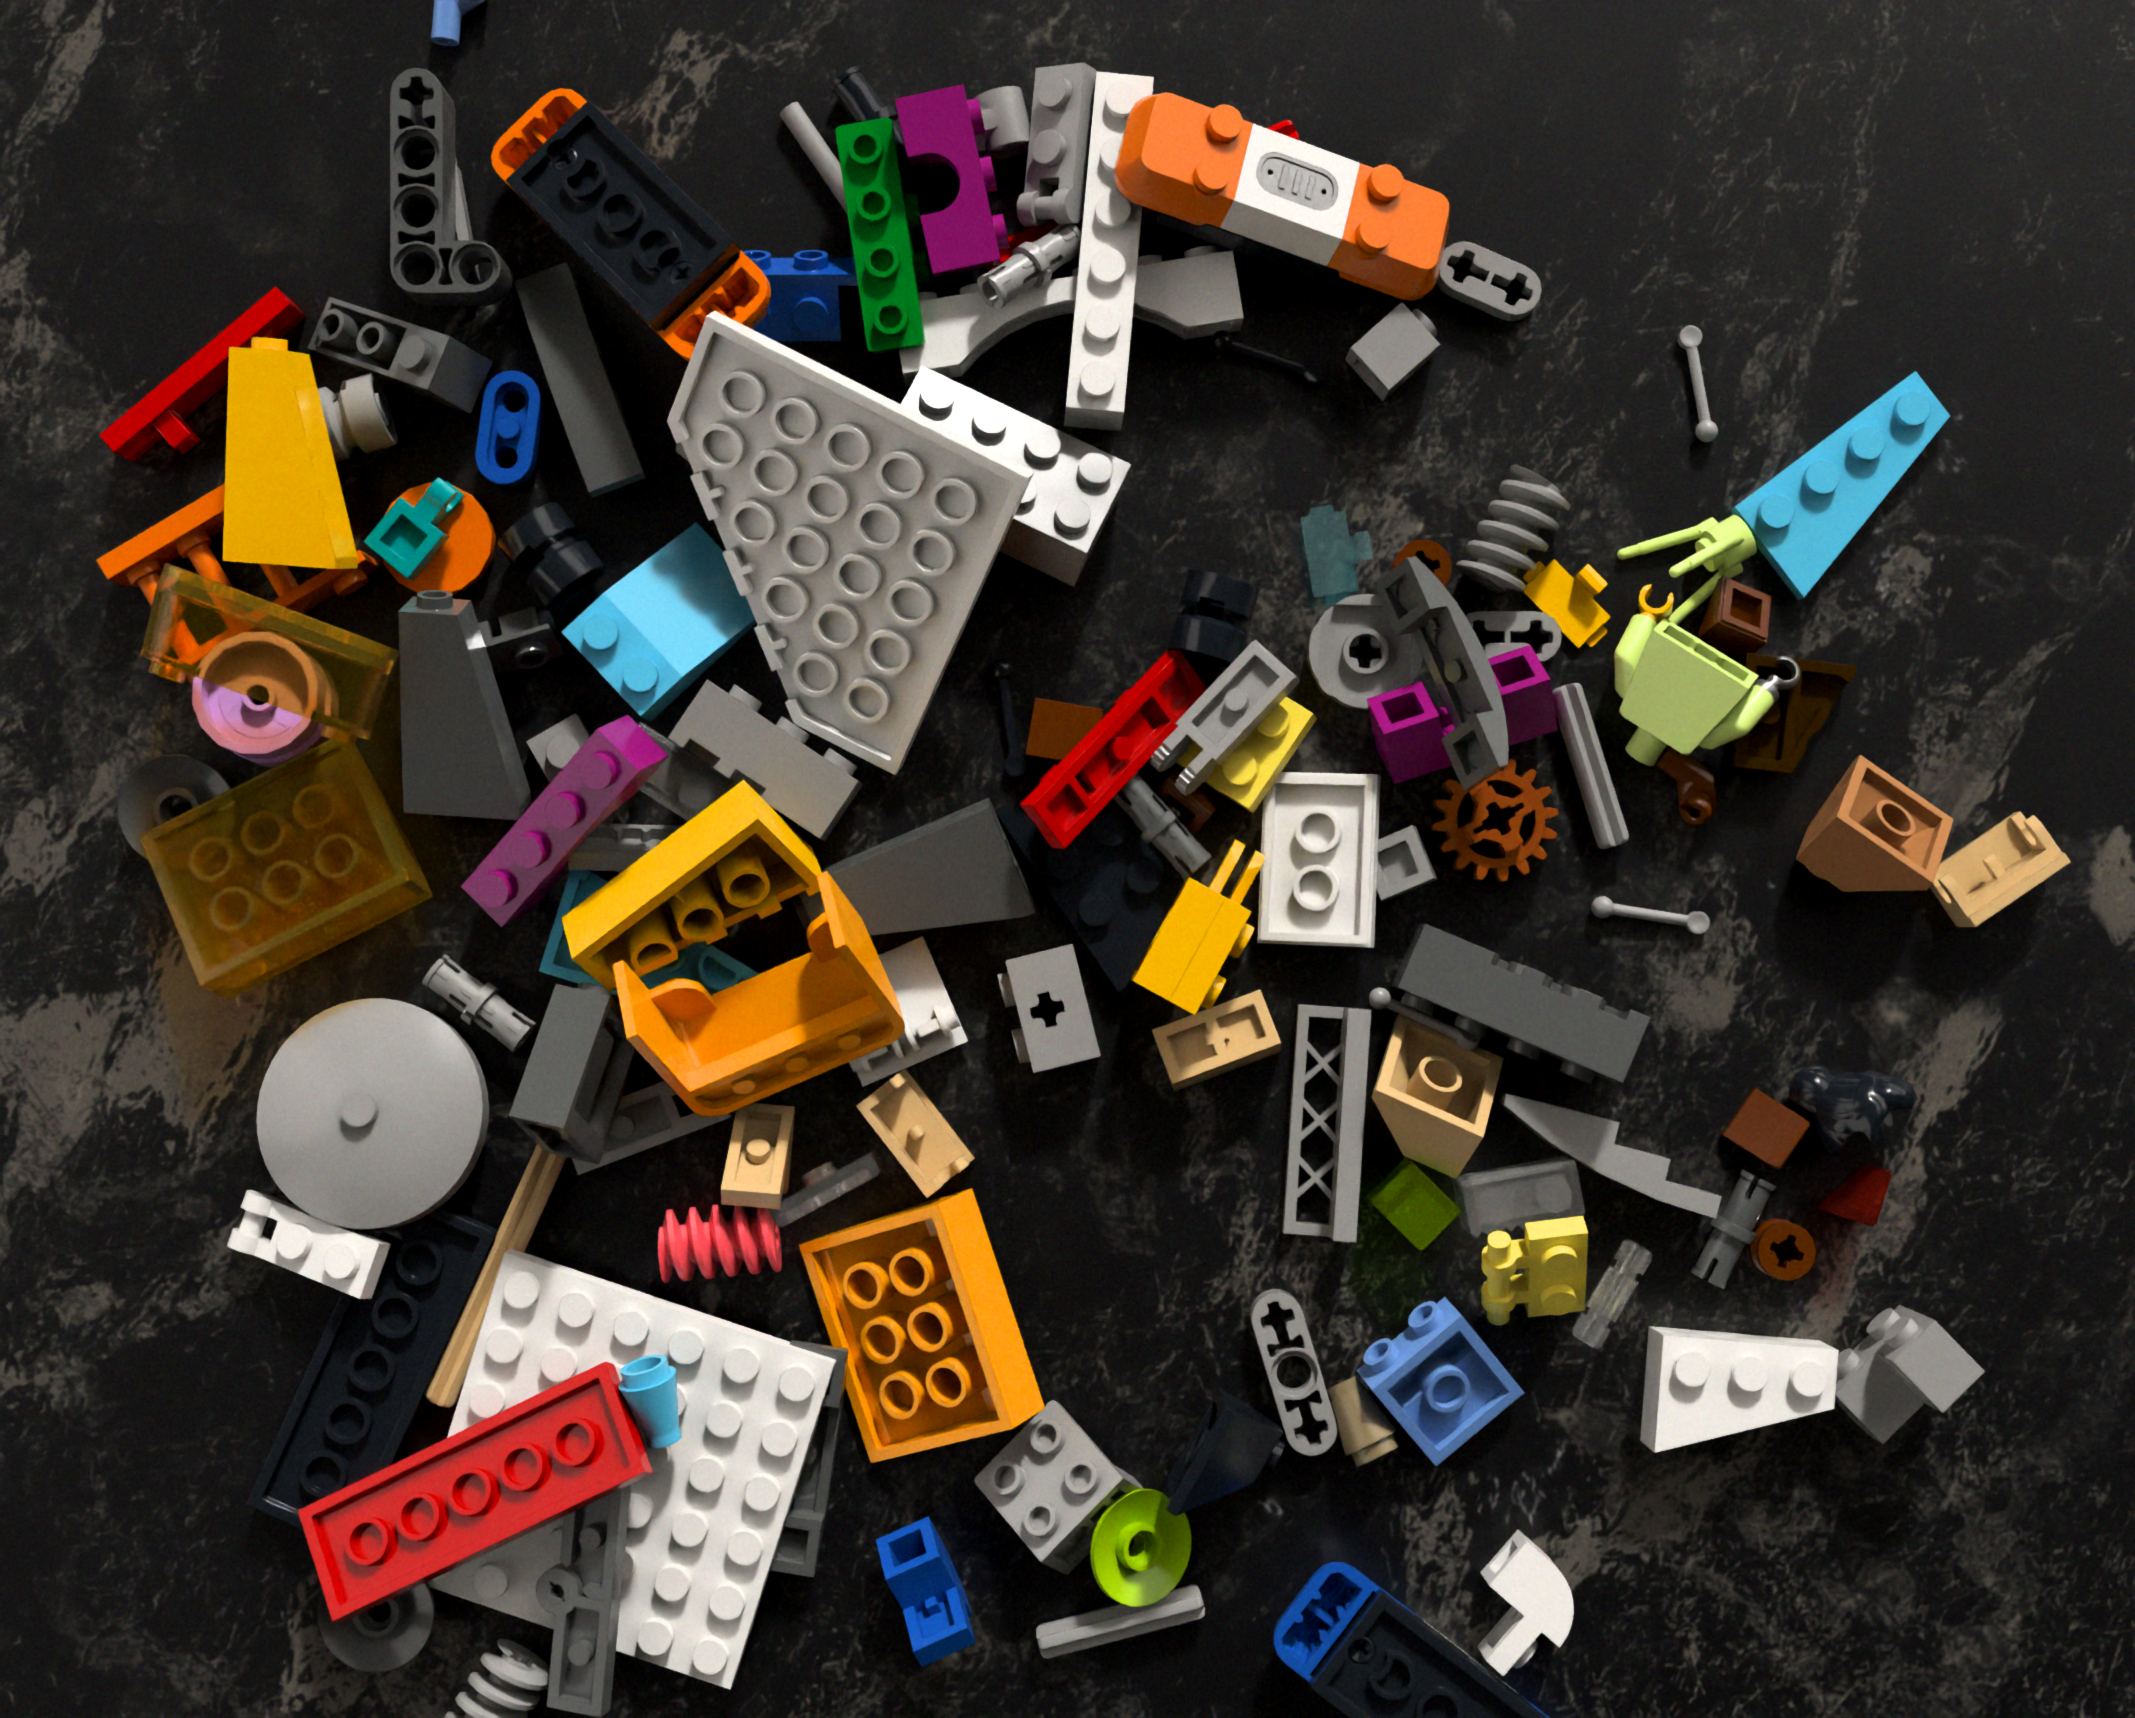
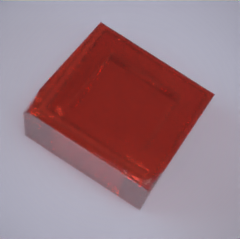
[1819,1164,1892,1227]

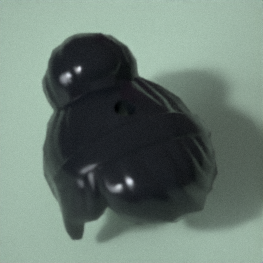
[1789,1065,1918,1156]

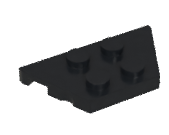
[995,799,1183,993]

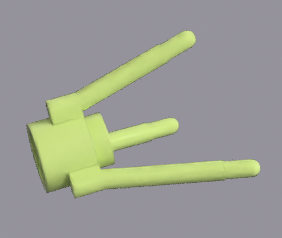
[1617,515,1757,625]

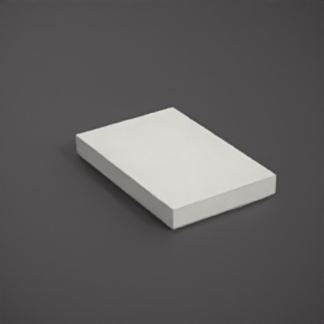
[1257,772,1381,948]

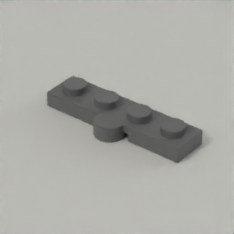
[536,1484,631,1718]

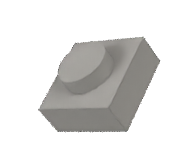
[526,713,591,783]
[1376,825,1437,901]

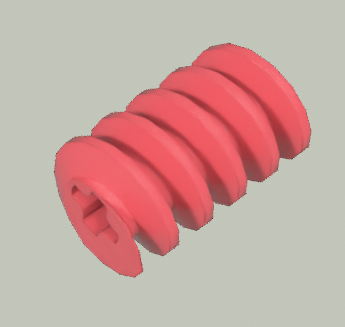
[658,1204,782,1283]

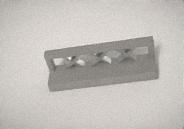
[1282,1004,1371,1243]

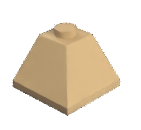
[1372,1013,1504,1179]

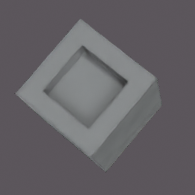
[1345,302,1440,401]

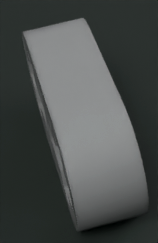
[1436,241,1542,321]
[1466,611,1562,664]

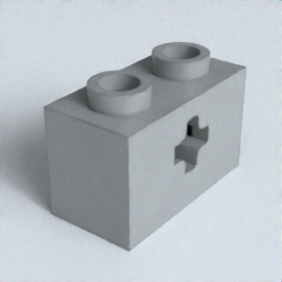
[997,944,1101,1073]

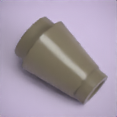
[1327,1375,1399,1467]

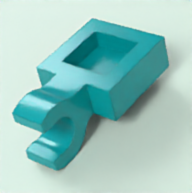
[363,477,465,581]

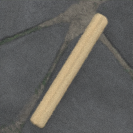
[425,1144,567,1408]

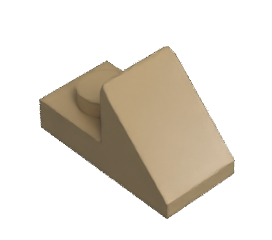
[721,1103,795,1209]

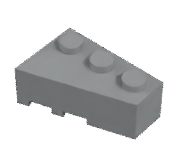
[668,679,863,841]

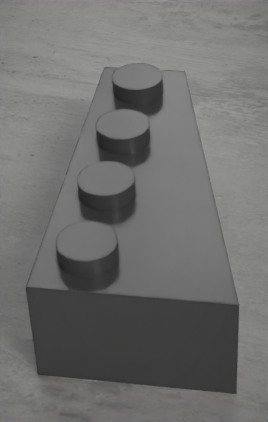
[1391,924,1651,1085]

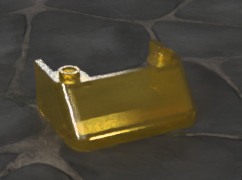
[140,563,400,747]

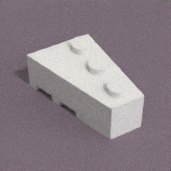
[1640,1326,1839,1453]

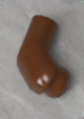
[1655,745,1717,826]

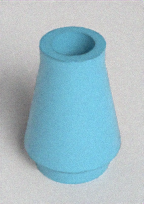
[618,1355,682,1449]

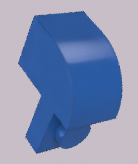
[876,1516,976,1667]

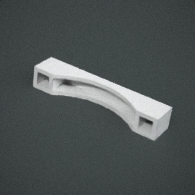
[1064,71,1154,431]
[899,246,1244,385]

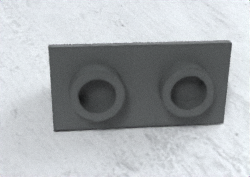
[478,605,565,677]

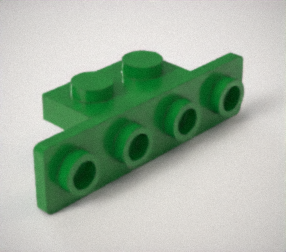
[835,117,933,354]

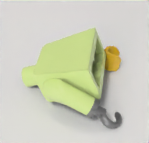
[1614,584,1800,766]

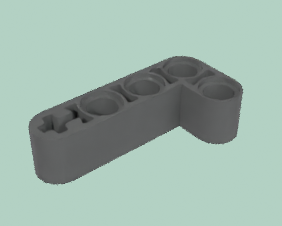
[390,68,513,306]

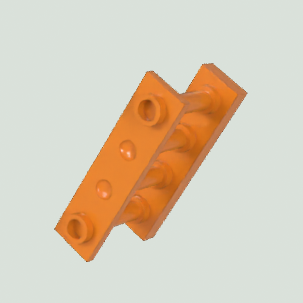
[96,483,379,685]

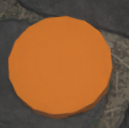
[383,482,496,595]

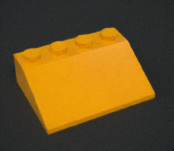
[799,1188,1045,1463]

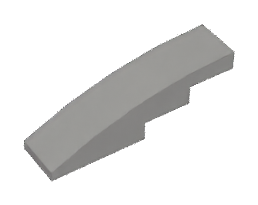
[1495,1091,1722,1219]

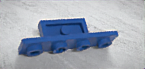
[743,250,858,341]

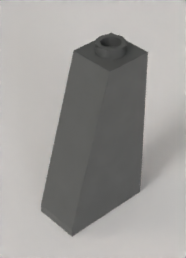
[398,590,531,820]
[793,798,1035,936]

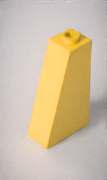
[222,337,358,569]

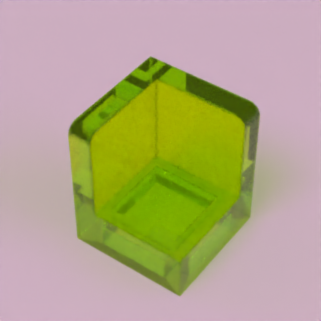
[1365,1157,1462,1250]

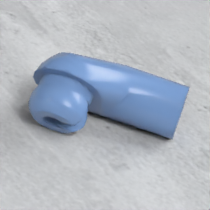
[431,0,485,46]

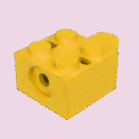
[1130,839,1266,1015]

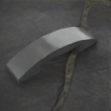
[1374,556,1509,791]
[770,1340,849,1577]

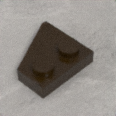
[1729,653,1857,775]

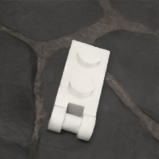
[227,1190,391,1299]

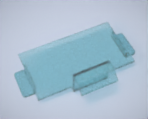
[1300,505,1373,605]

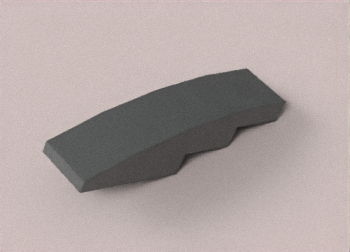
[514,262,646,498]

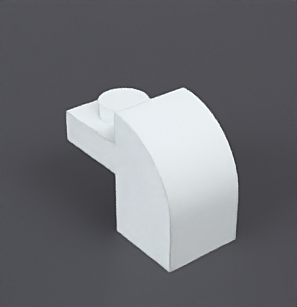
[1477,1530,1574,1676]

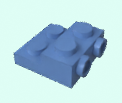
[1356,1297,1524,1466]

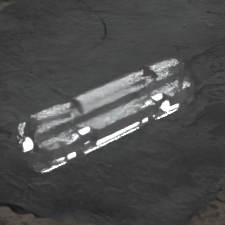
[1572,1239,1652,1349]

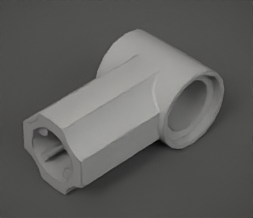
[925,86,1030,169]

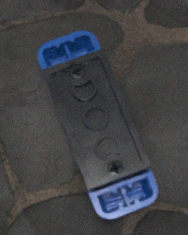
[1273,1562,1550,1718]

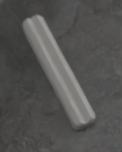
[1552,683,1629,849]
[1036,1584,1205,1659]

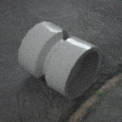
[318,373,398,463]

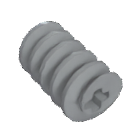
[1456,464,1571,593]
[444,1638,550,1718]

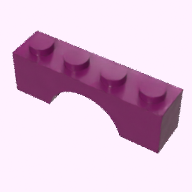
[461,715,669,928]

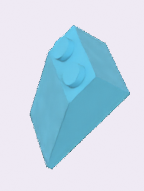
[562,522,757,722]

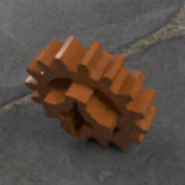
[1431,759,1559,882]

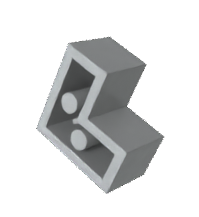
[1835,1305,1985,1444]

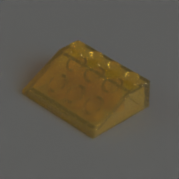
[139,731,433,1000]

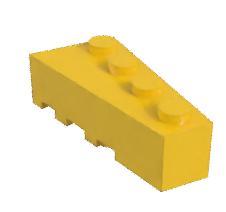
[561,780,822,991]

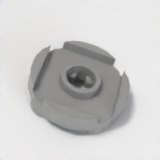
[1307,594,1423,710]

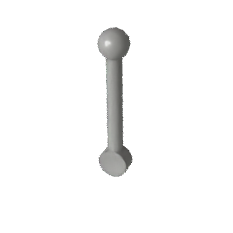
[1678,325,1718,442]
[1591,896,1710,934]
[1368,987,1481,1051]

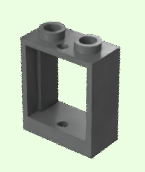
[509,982,638,1164]

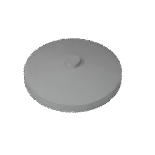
[256,998,489,1230]

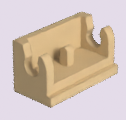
[1930,811,2071,927]
[1152,989,1281,1092]
[856,1068,975,1198]

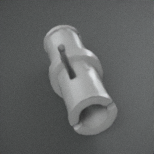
[977,224,1082,309]
[422,954,537,1053]

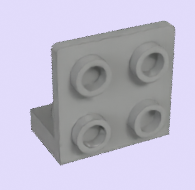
[974,1400,1144,1575]

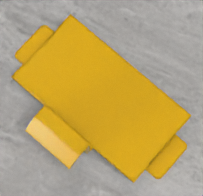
[1523,559,1611,649]

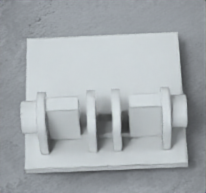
[849,936,968,1087]

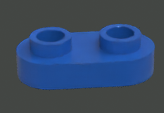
[475,371,545,488]

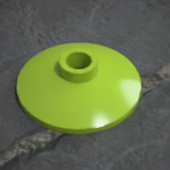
[1090,1489,1192,1607]

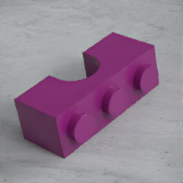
[895,84,1010,279]
[1367,645,1558,784]

